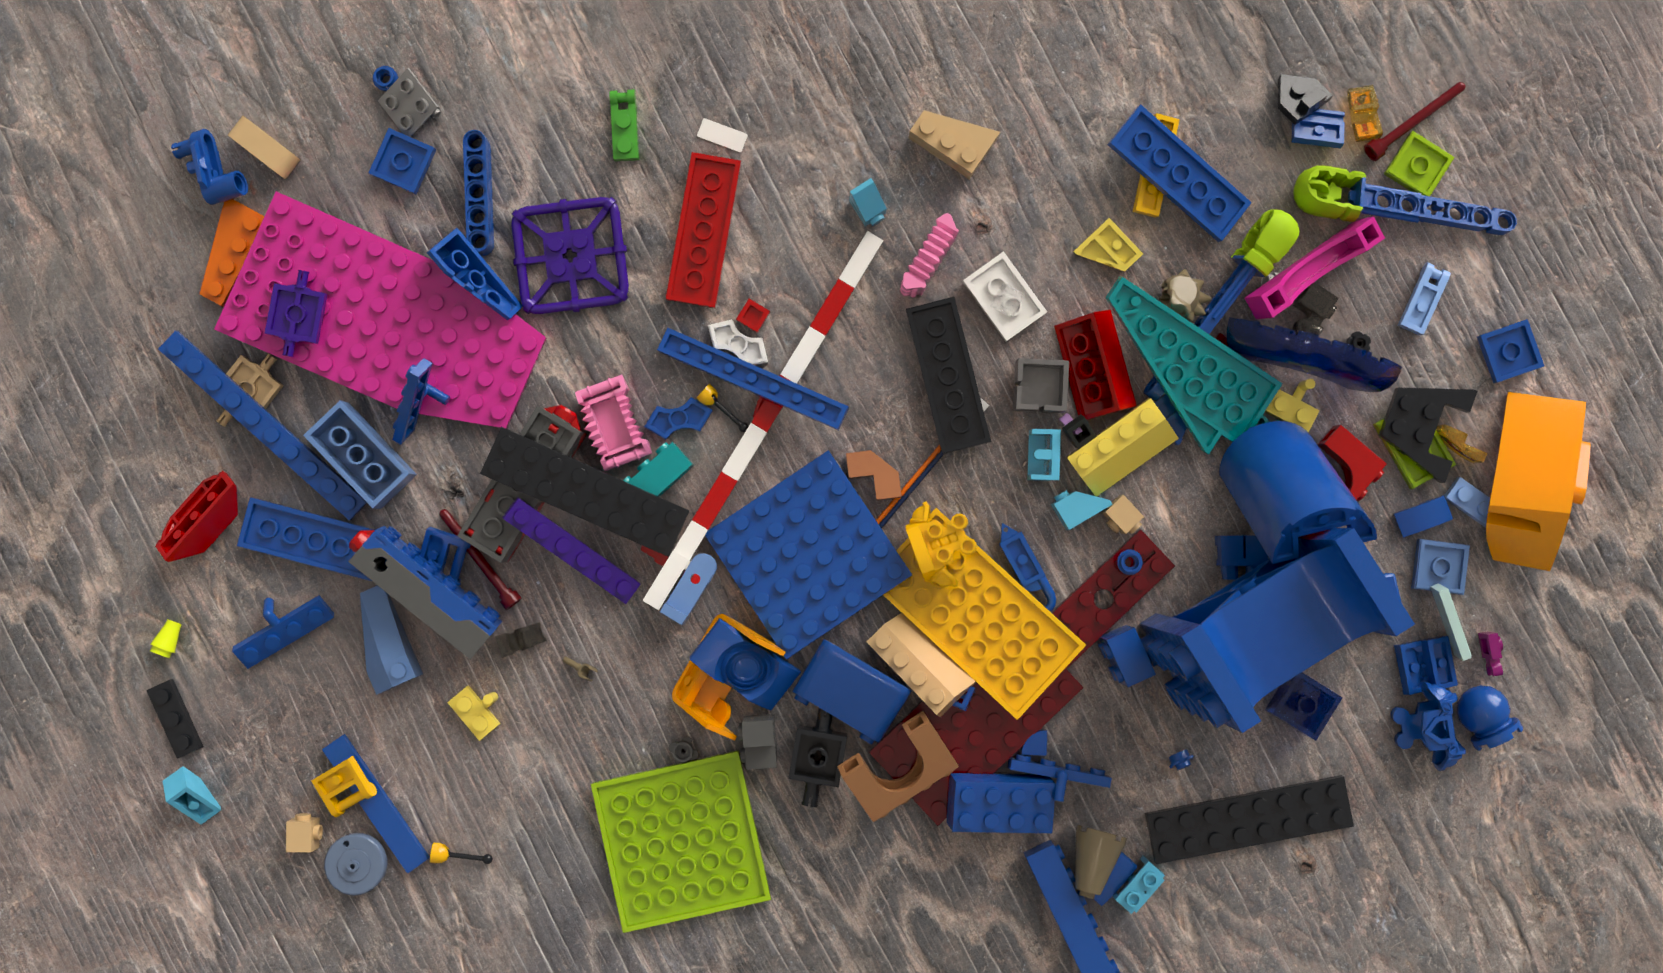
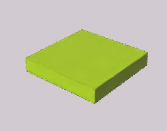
[1384,131,1455,196]

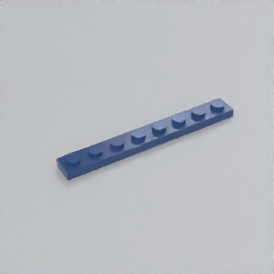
[657,328,849,431]

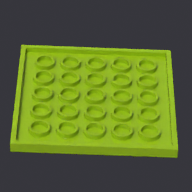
[591,750,771,933]

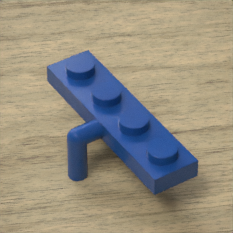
[392,358,450,445]
[232,595,334,669]
[1007,754,1112,802]

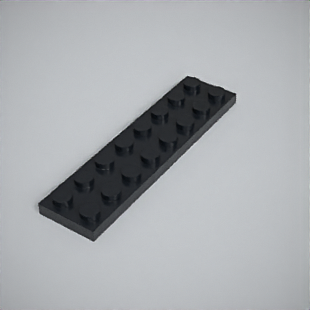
[480,426,689,557]
[1145,775,1354,864]

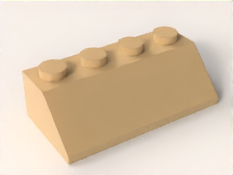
[866,613,976,717]

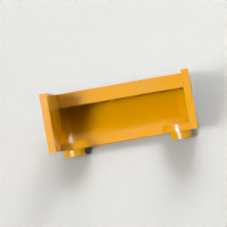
[672,614,786,741]

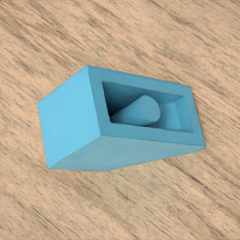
[849,178,887,226]
[1051,490,1113,530]
[163,766,221,825]

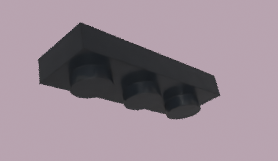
[146,679,204,759]

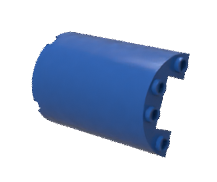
[1219,421,1377,564]

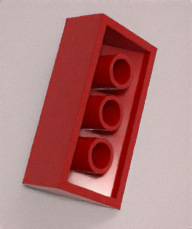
[1054,310,1137,420]

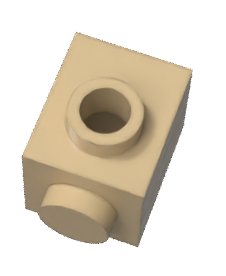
[1101,495,1144,534]
[286,813,323,852]

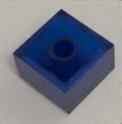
[1265,672,1343,741]

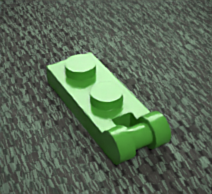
[609,89,639,161]

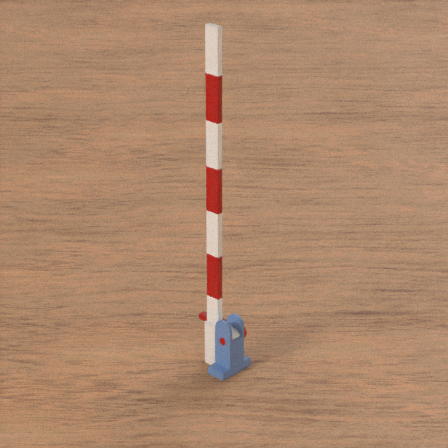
[641,231,883,625]

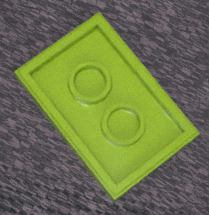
[1373,418,1456,489]

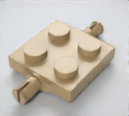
[216,353,283,427]

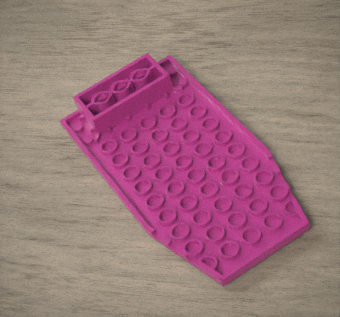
[214,191,547,428]

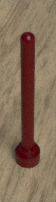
[1364,82,1465,161]
[439,509,522,610]

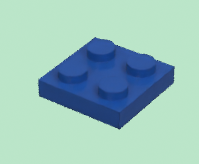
[368,128,436,195]
[1477,319,1544,384]

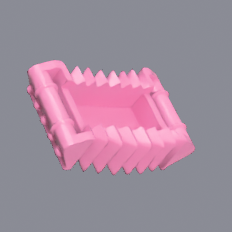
[900,213,959,298]
[575,375,652,471]

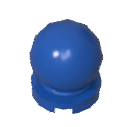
[1456,685,1523,751]

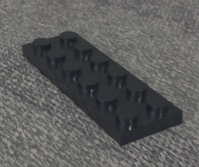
[906,297,991,455]

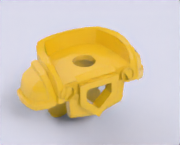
[905,501,977,587]

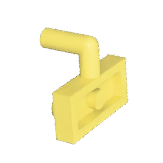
[1265,379,1320,432]

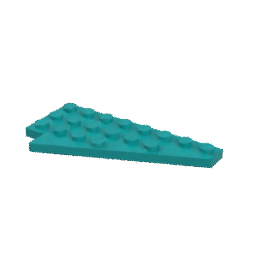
[1106,276,1283,455]

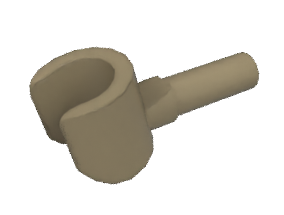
[563,656,598,682]

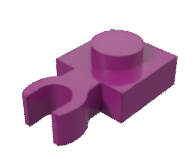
[1478,631,1503,677]

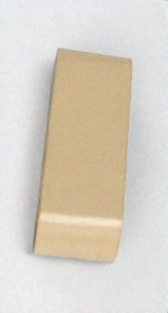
[228,116,301,179]

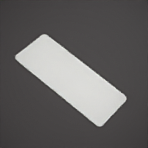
[697,118,748,152]

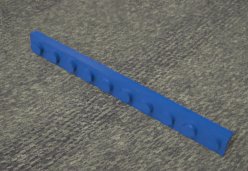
[158,331,367,520]

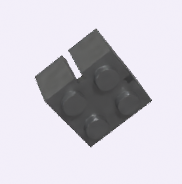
[1013,358,1069,413]

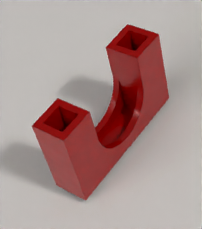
[1317,425,1387,502]

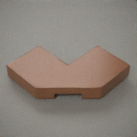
[846,450,902,500]

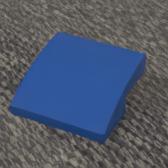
[1394,636,1458,695]

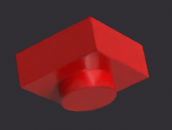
[736,298,771,333]

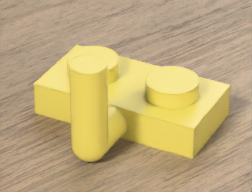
[447,685,501,741]

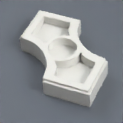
[708,319,768,366]

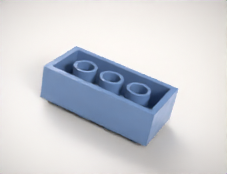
[303,400,417,509]

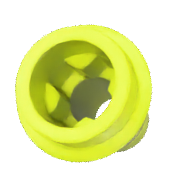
[150,619,182,658]

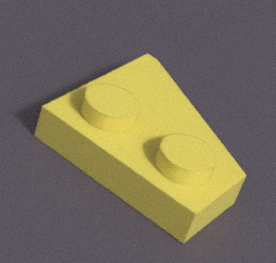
[1073,218,1143,272]

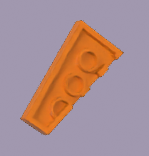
[200,199,264,307]

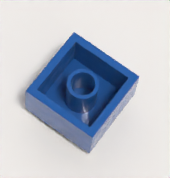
[1098,625,1156,687]

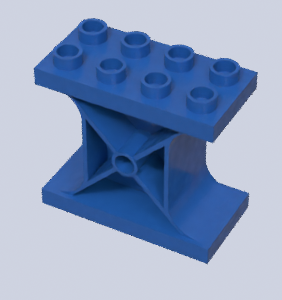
[1139,528,1415,733]

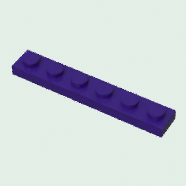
[502,497,641,604]

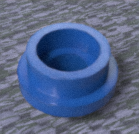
[373,66,398,91]
[1117,550,1143,575]

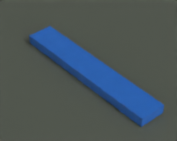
[322,734,430,874]

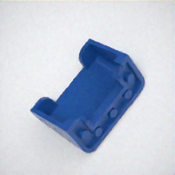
[792,639,911,745]

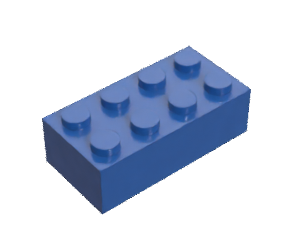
[946,773,1056,834]

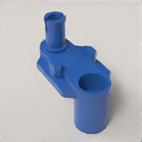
[171,129,248,205]

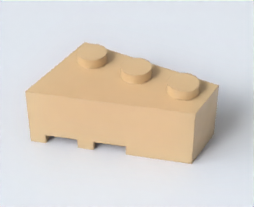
[908,110,1000,180]

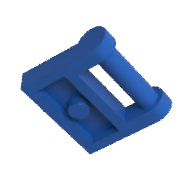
[420,527,471,582]

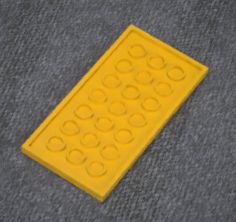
[883,508,1086,720]

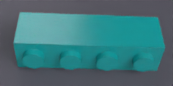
[623,442,694,497]

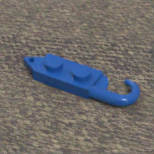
[998,523,1056,612]

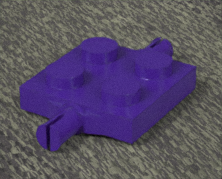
[265,270,328,357]

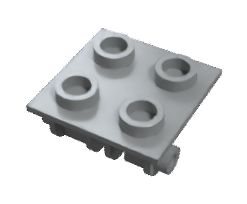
[378,68,441,137]

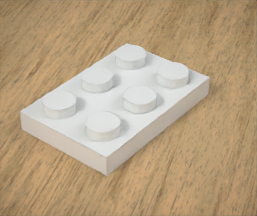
[962,251,1047,342]

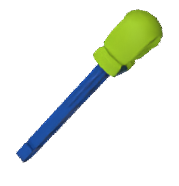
[1293,166,1517,235]
[1144,209,1300,401]

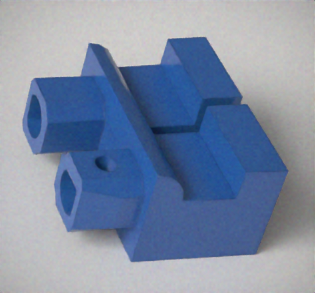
[1215,535,1268,580]

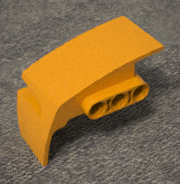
[1486,392,1591,571]

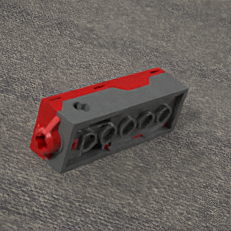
[457,405,587,563]

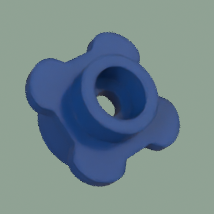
[1169,749,1194,771]

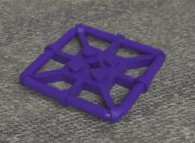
[511,197,629,314]

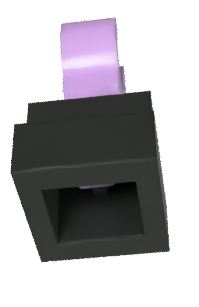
[1059,413,1096,450]

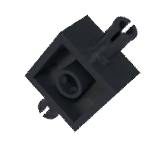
[788,708,847,807]

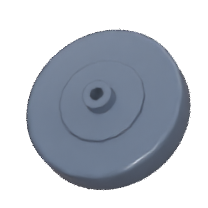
[324,833,387,896]

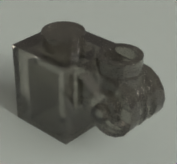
[1292,282,1339,340]

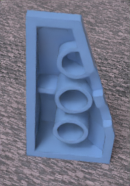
[360,585,423,695]

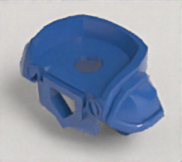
[1390,682,1466,771]

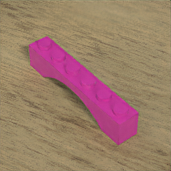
[1244,216,1385,320]

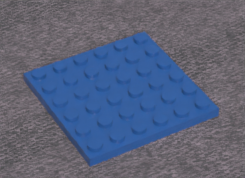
[705,450,912,659]

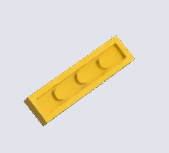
[1132,113,1180,218]

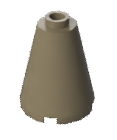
[1075,825,1127,899]

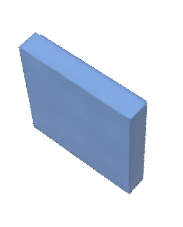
[1411,539,1470,595]

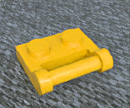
[311,756,377,817]

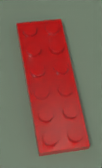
[666,152,741,309]

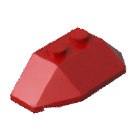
[155,471,238,562]

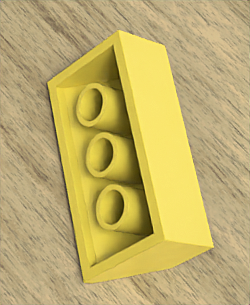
[1067,398,1179,497]

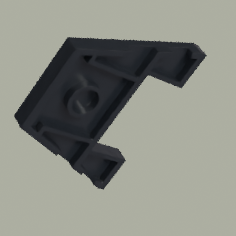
[1379,387,1478,483]

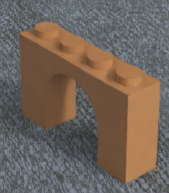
[837,711,959,822]

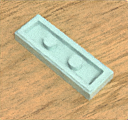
[1430,584,1472,661]

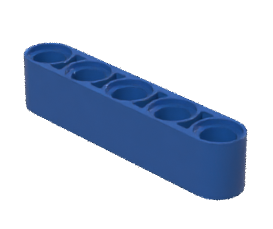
[463,130,494,256]

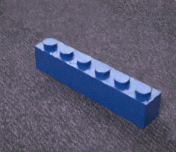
[1023,840,1120,973]

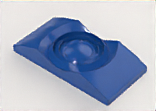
[689,618,801,710]

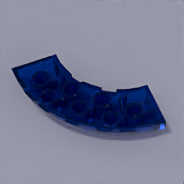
[1226,317,1402,392]

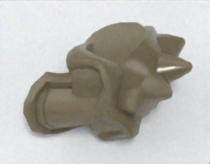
[1159,269,1211,322]

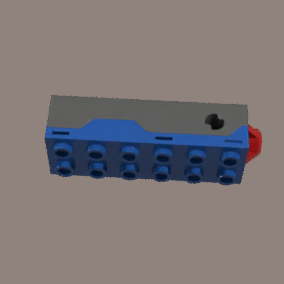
[348,526,502,660]

